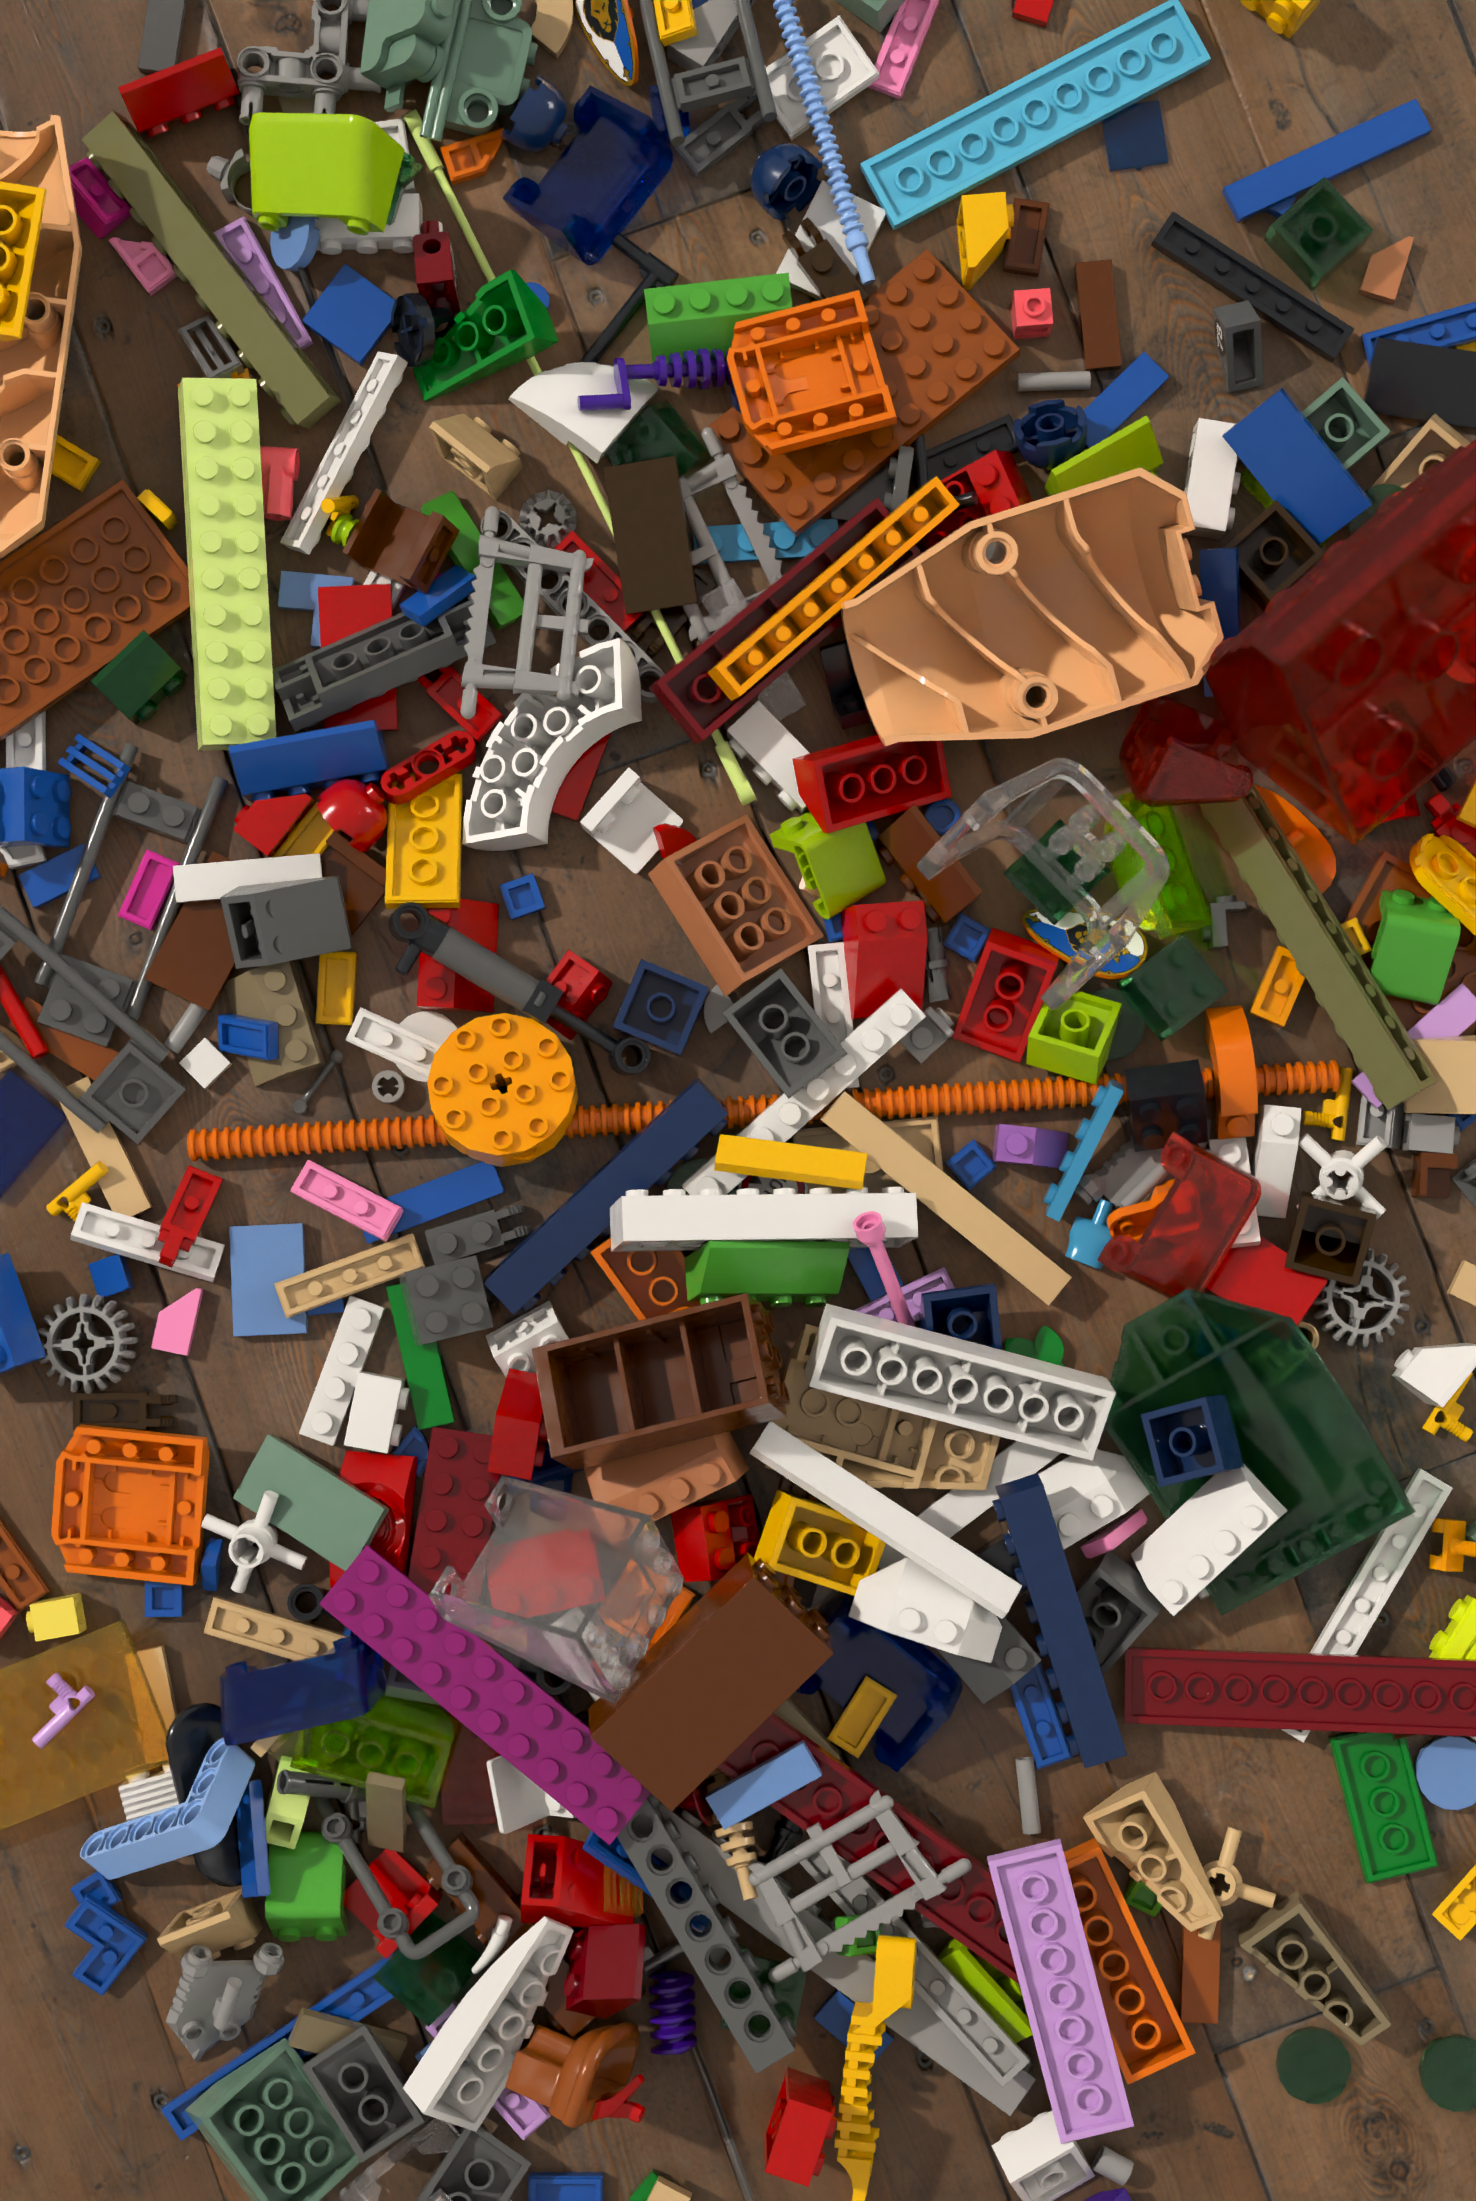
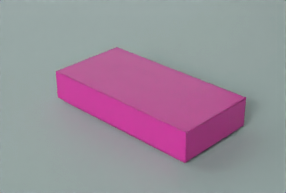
[117,849,180,931]

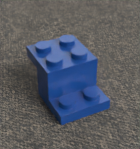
[0,767,71,849]

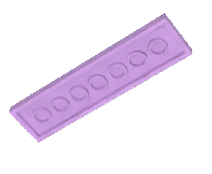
[987,1839,1134,2144]

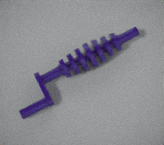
[577,348,733,411]

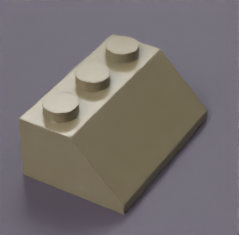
[225,961,326,1087]

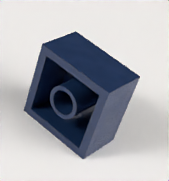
[613,959,710,1058]
[1140,1394,1244,1487]

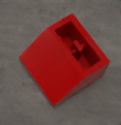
[671,1494,759,1582]

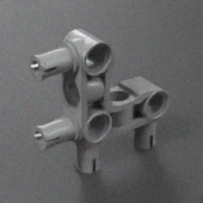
[237,0,381,126]

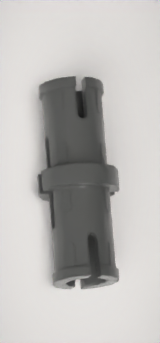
[925,927,953,1002]

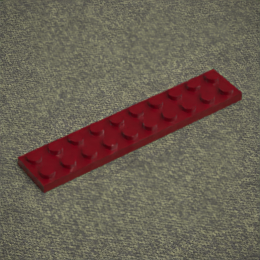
[1124,1647,1476,1737]
[717,1713,1019,1984]

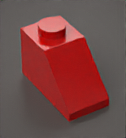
[233,794,316,858]

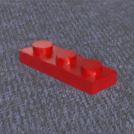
[554,530,646,633]

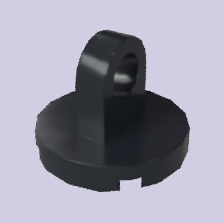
[391,293,456,367]

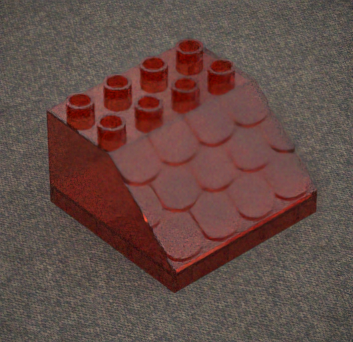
[1202,439,1476,846]

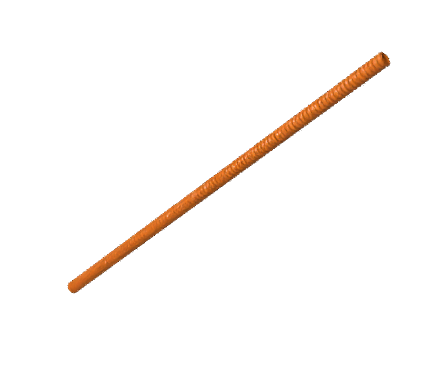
[187,1060,1341,1162]

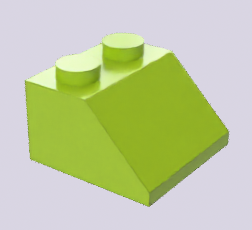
[1026,983,1122,1085]

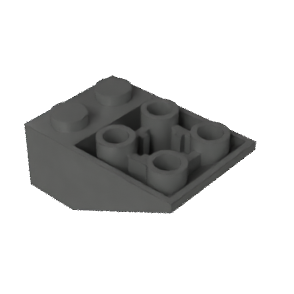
[220,876,354,969]

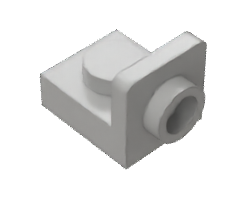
[899,1006,954,1065]

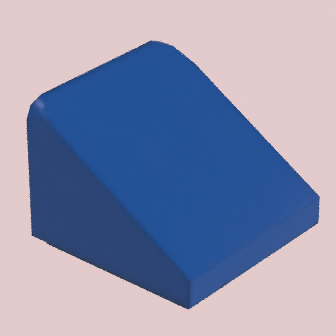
[88,1254,135,1298]

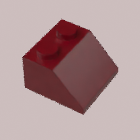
[564,1924,646,2019]

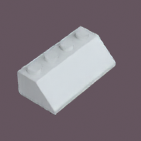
[1131,1465,1288,1616]

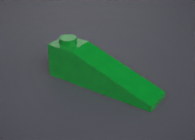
[413,269,559,402]

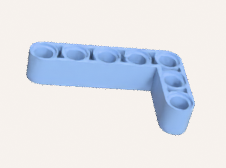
[80,1737,255,1880]

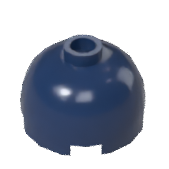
[501,75,569,152]
[750,143,822,220]
[1014,399,1088,470]

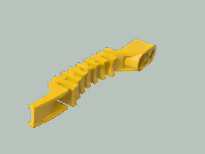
[834,1934,917,2201]

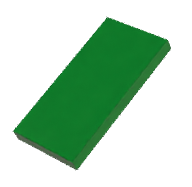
[1328,1732,1439,1884]

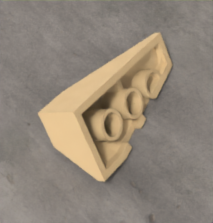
[1083,1771,1224,1932]

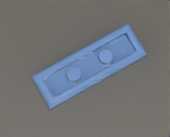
[705,1740,822,1830]

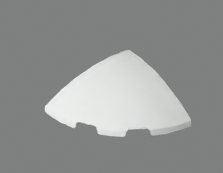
[508,362,659,463]

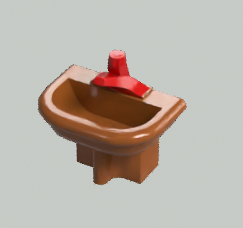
[505,2022,646,2128]

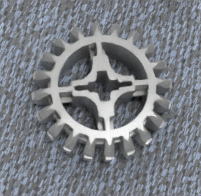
[1313,1248,1410,1347]
[38,1294,138,1393]

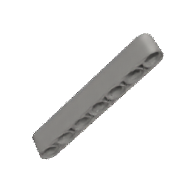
[480,510,664,704]

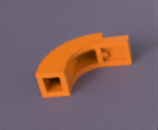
[1205,1005,1258,1140]

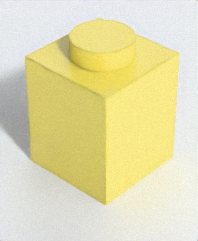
[26,1593,87,1642]

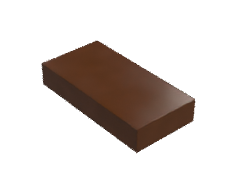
[1003,198,1050,277]

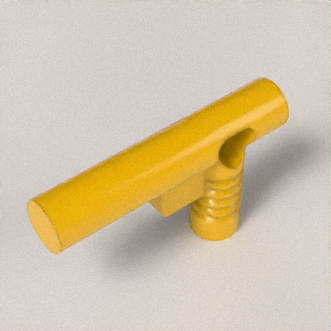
[321,495,359,537]
[1302,1067,1353,1141]
[46,1161,108,1222]
[1422,1372,1473,1442]

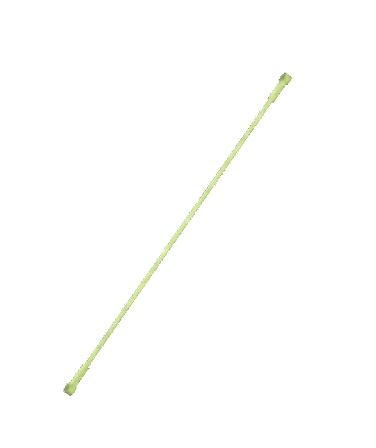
[403,109,756,806]

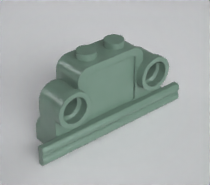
[360,0,454,112]
[420,0,538,142]

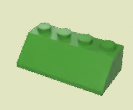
[644,273,792,363]
[684,1240,850,1307]

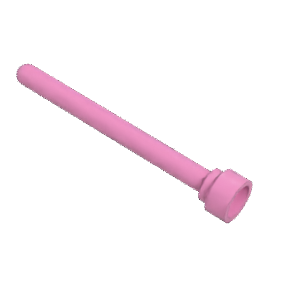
[853,1211,916,1327]

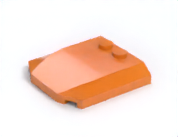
[727,290,897,456]
[51,1424,210,1586]

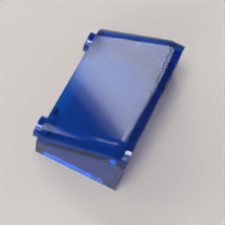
[502,85,673,265]
[796,1594,963,1772]

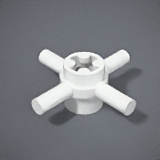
[1296,1133,1387,1219]
[201,1490,308,1593]

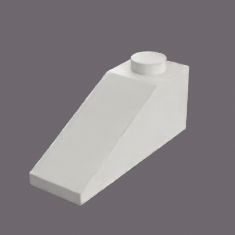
[1251,1105,1301,1219]

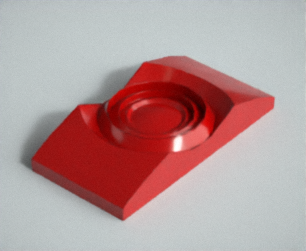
[329,1451,418,1588]

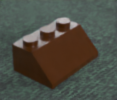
[876,805,983,927]

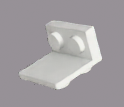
[580,768,683,874]
[486,1301,569,1378]
[487,1756,575,1834]

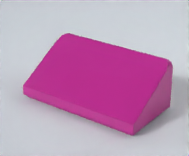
[69,157,131,239]

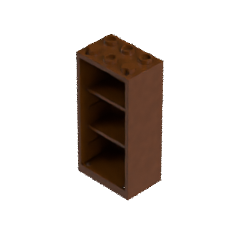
[532,1293,790,1470]
[588,1553,834,1812]

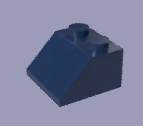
[919,1283,1002,1350]

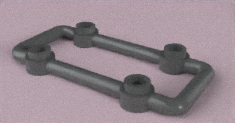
[315,1753,480,1960]

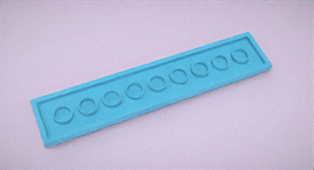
[860,0,1211,230]

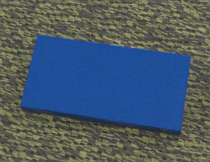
[1222,388,1373,545]

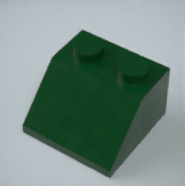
[91,630,187,725]

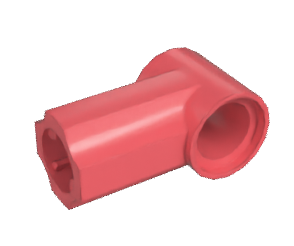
[260,446,300,521]

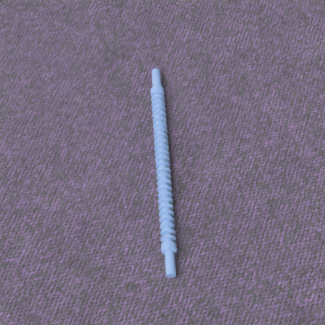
[773,0,876,286]

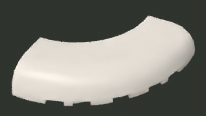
[462,638,642,851]

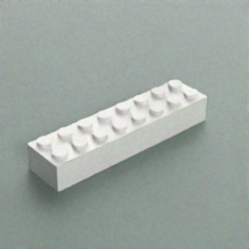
[610,1187,918,1252]
[804,1303,1116,1461]

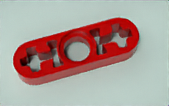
[381,730,476,805]

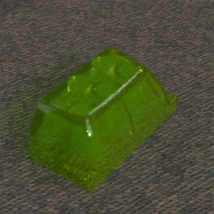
[1103,786,1213,940]
[290,1681,454,1808]

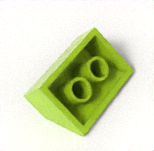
[1044,415,1164,496]
[938,1937,1033,2043]

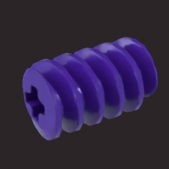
[648,1970,697,2055]

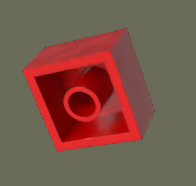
[487,1368,548,1480]

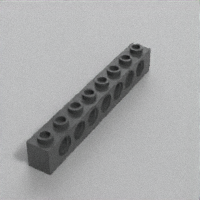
[617,1794,798,2074]

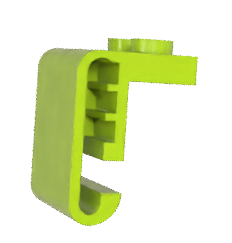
[769,811,886,920]

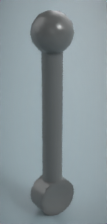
[292,1050,344,1114]

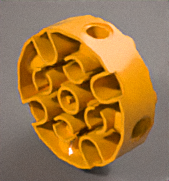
[427,1013,578,1167]

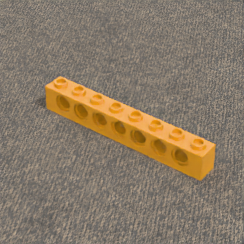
[707,476,960,701]

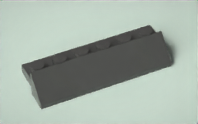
[273,591,497,732]

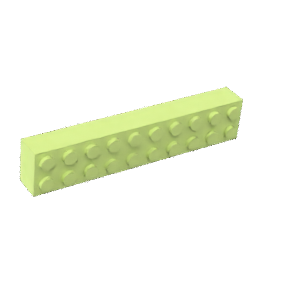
[178,377,276,751]

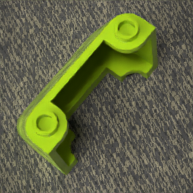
[249,112,405,235]

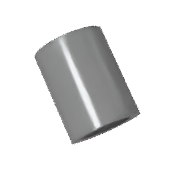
[1092,2145,1134,2186]

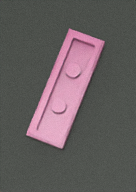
[868,0,940,100]
[290,1160,404,1242]

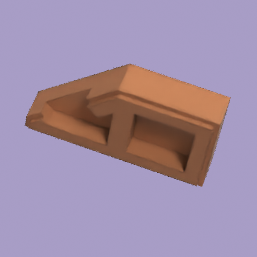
[1358,236,1414,304]

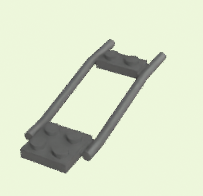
[638,0,777,146]
[34,743,228,1049]
[0,905,187,1144]

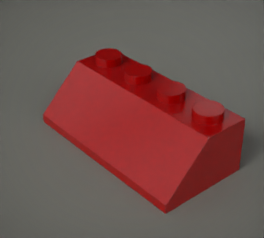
[792,734,952,833]

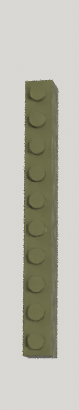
[81,111,341,429]
[1195,770,1438,1110]

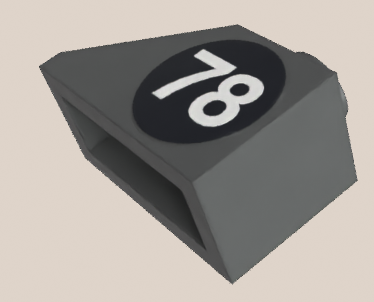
[1213,300,1264,393]

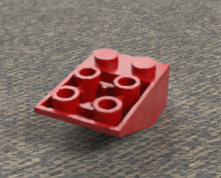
[921,450,1033,550]
[521,1834,636,1927]

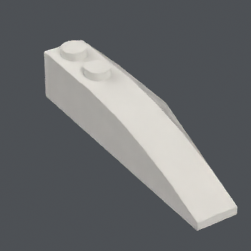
[403,1916,574,2132]

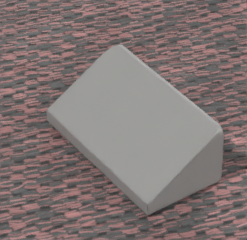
[1356,1095,1404,1149]

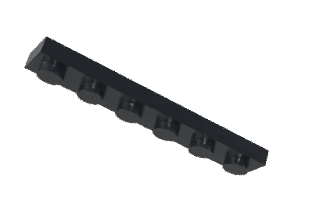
[1151,212,1354,362]

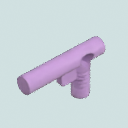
[32,1672,95,1749]

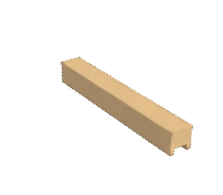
[820,1091,1072,1306]

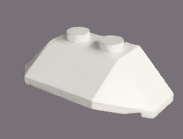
[1008,1449,1153,1550]
[848,1557,1002,1663]

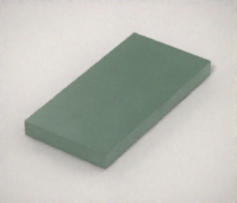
[233,1434,390,1571]

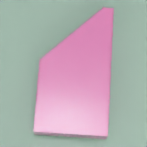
[109,237,178,297]
[151,1288,204,1356]
[1081,1509,1148,1559]

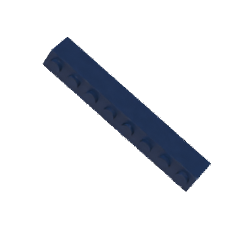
[483,1077,728,1315]
[992,1473,1127,1769]

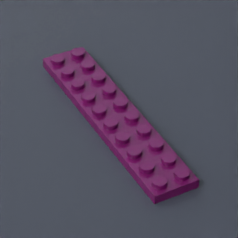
[319,1545,651,1845]

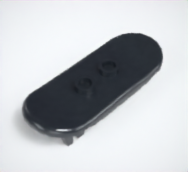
[165,1703,242,1887]

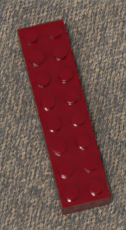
[649,497,922,744]

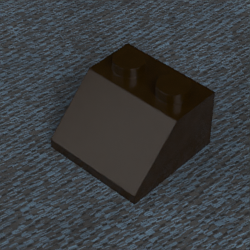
[1284,1191,1377,1286]

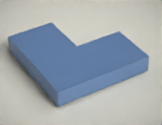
[278,571,355,649]

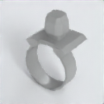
[206,148,252,215]

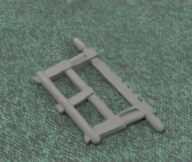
[680,427,782,642]
[460,506,594,719]
[748,1789,972,1983]

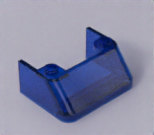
[220,1636,387,1746]

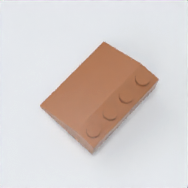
[648,814,824,997]
[584,1431,750,1541]

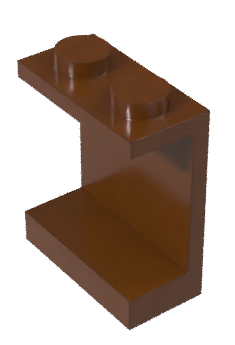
[342,488,460,594]
[321,831,386,937]

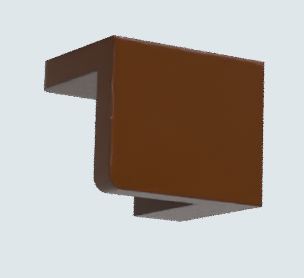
[1411,1152,1458,1199]

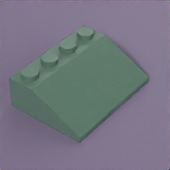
[185,2038,360,2201]

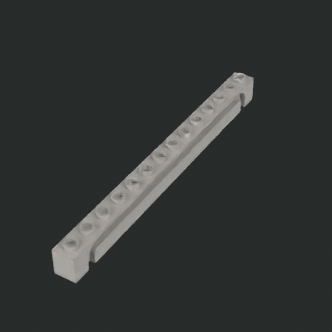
[633,1804,1036,2116]

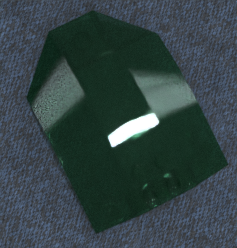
[1104,1288,1416,1616]

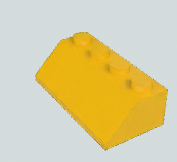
[0,181,47,342]

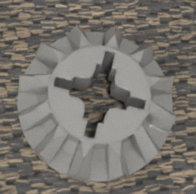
[519,489,577,548]

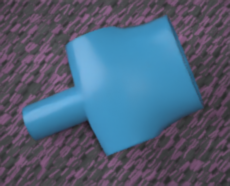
[1065,1199,1116,1270]

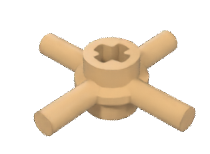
[1197,1827,1276,1940]

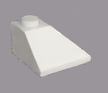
[1391,1343,1476,1408]

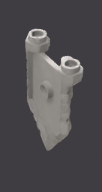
[1074,1120,1211,1257]
[166,1942,285,2062]

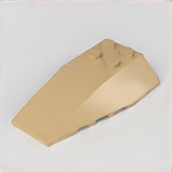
[764,1323,1000,1490]

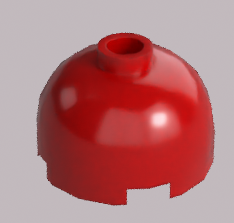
[316,779,388,853]

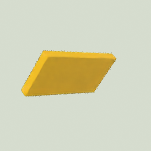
[385,774,463,909]

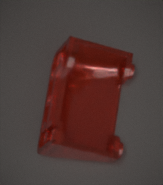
[1119,696,1253,807]
[1097,1132,1261,1305]

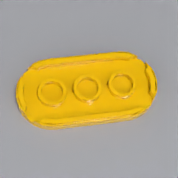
[1409,833,1476,936]

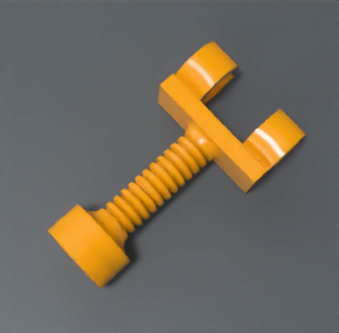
[1429,1518,1476,1572]

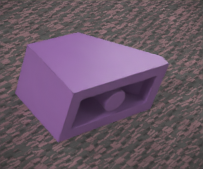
[992,1124,1069,1169]

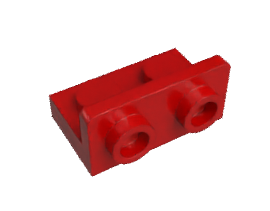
[546,949,613,1040]

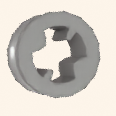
[372,1070,406,1104]

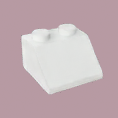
[991,2111,1095,2201]

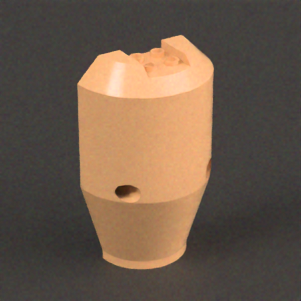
[841,467,1224,746]

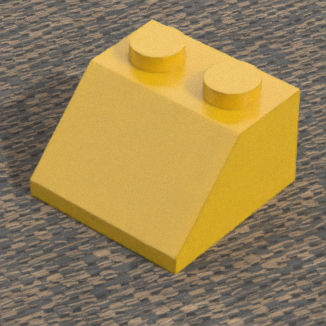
[956,192,1014,291]

